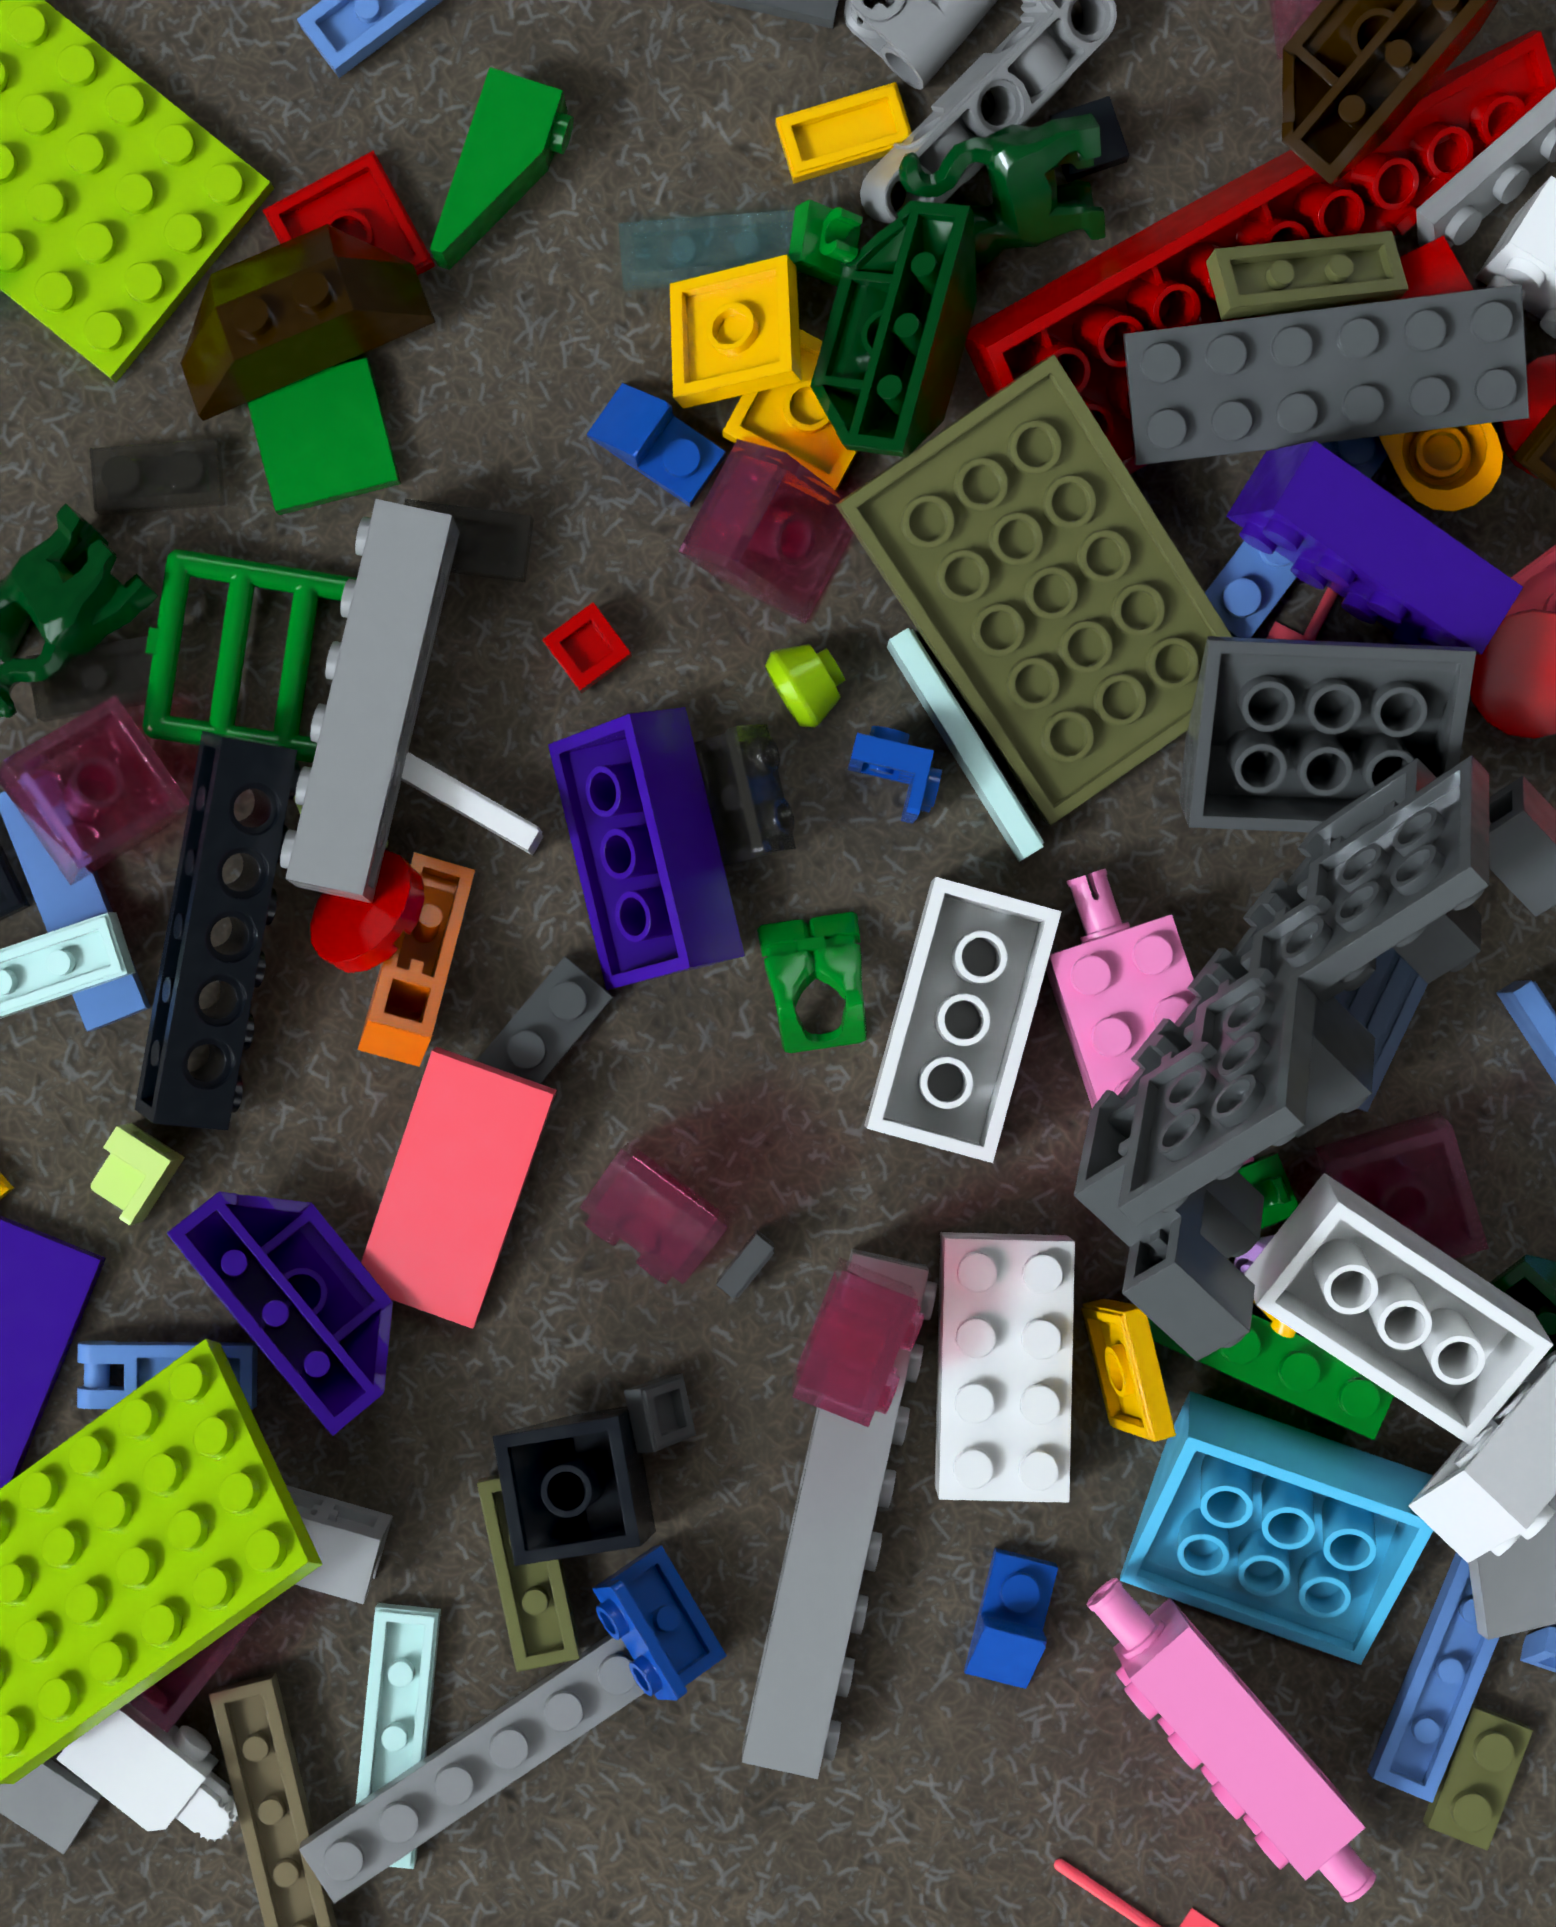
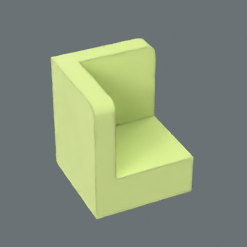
[91,1123,185,1226]

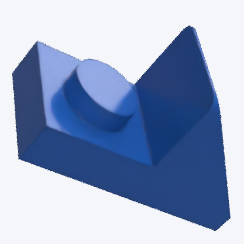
[586,383,726,508]
[964,1548,1058,1689]

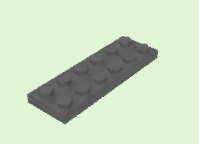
[1123,284,1529,465]

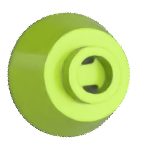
[765,644,846,728]

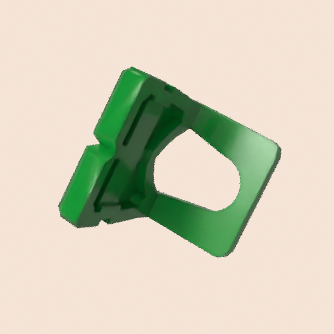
[757,911,867,1053]

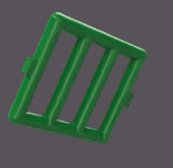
[142,549,357,763]

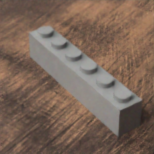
[280,499,460,903]

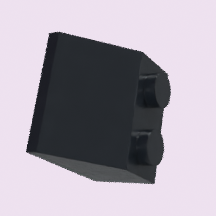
[493,1406,656,1566]

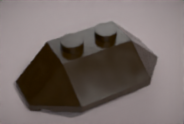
[1282,0,1499,186]
[180,224,436,421]

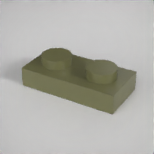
[1423,1704,1533,1851]

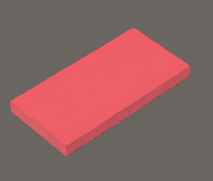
[361,1047,557,1329]

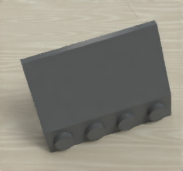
[1179,636,1476,833]

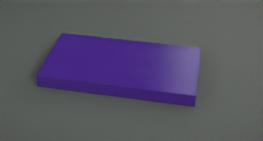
[0,1215,106,1488]

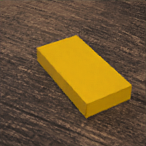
[775,82,912,184]

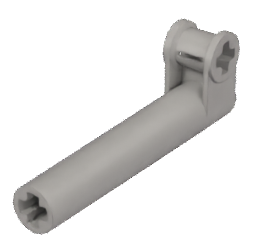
[843,0,998,90]

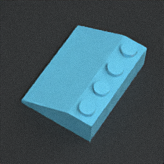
[1120,1391,1434,1665]

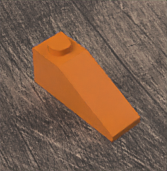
[357,852,475,1067]

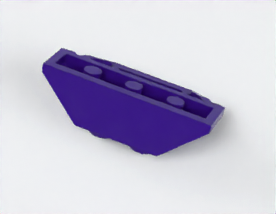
[166,1191,393,1436]

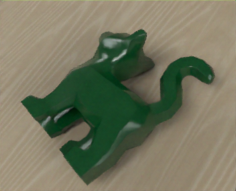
[899,113,1106,273]
[0,503,158,718]

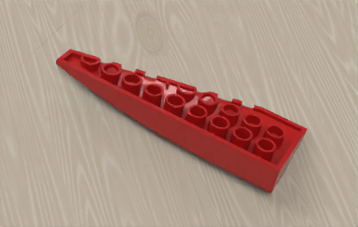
[965,30,1556,474]

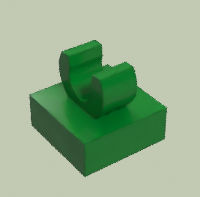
[788,199,863,287]
[1238,1152,1298,1229]

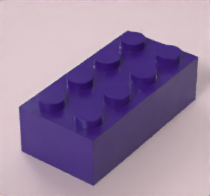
[1226,441,1523,654]

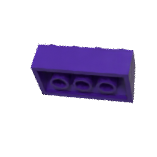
[548,707,745,990]

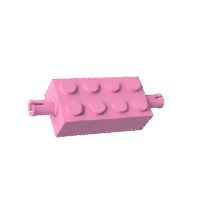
[1046,868,1254,1165]
[1086,1578,1376,1903]

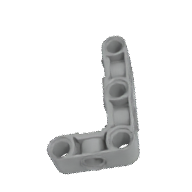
[860,0,1117,224]

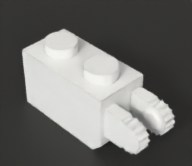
[56,1691,238,1842]

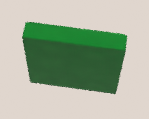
[247,357,401,515]

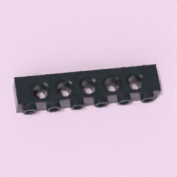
[135,731,300,1130]

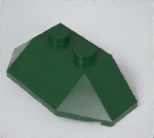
[810,200,977,458]

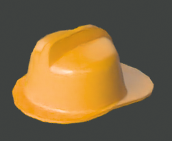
[1379,423,1503,512]

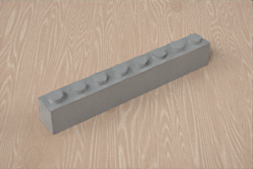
[742,1249,937,1779]

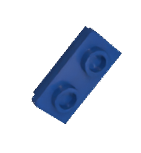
[848,726,942,824]
[592,1545,727,1701]

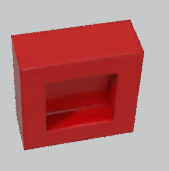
[542,602,632,694]

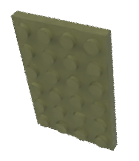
[835,354,1232,826]

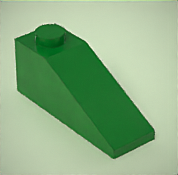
[430,67,574,270]

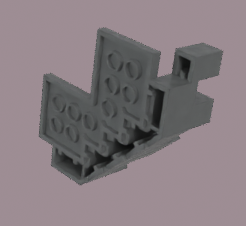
[1074,755,1556,1361]

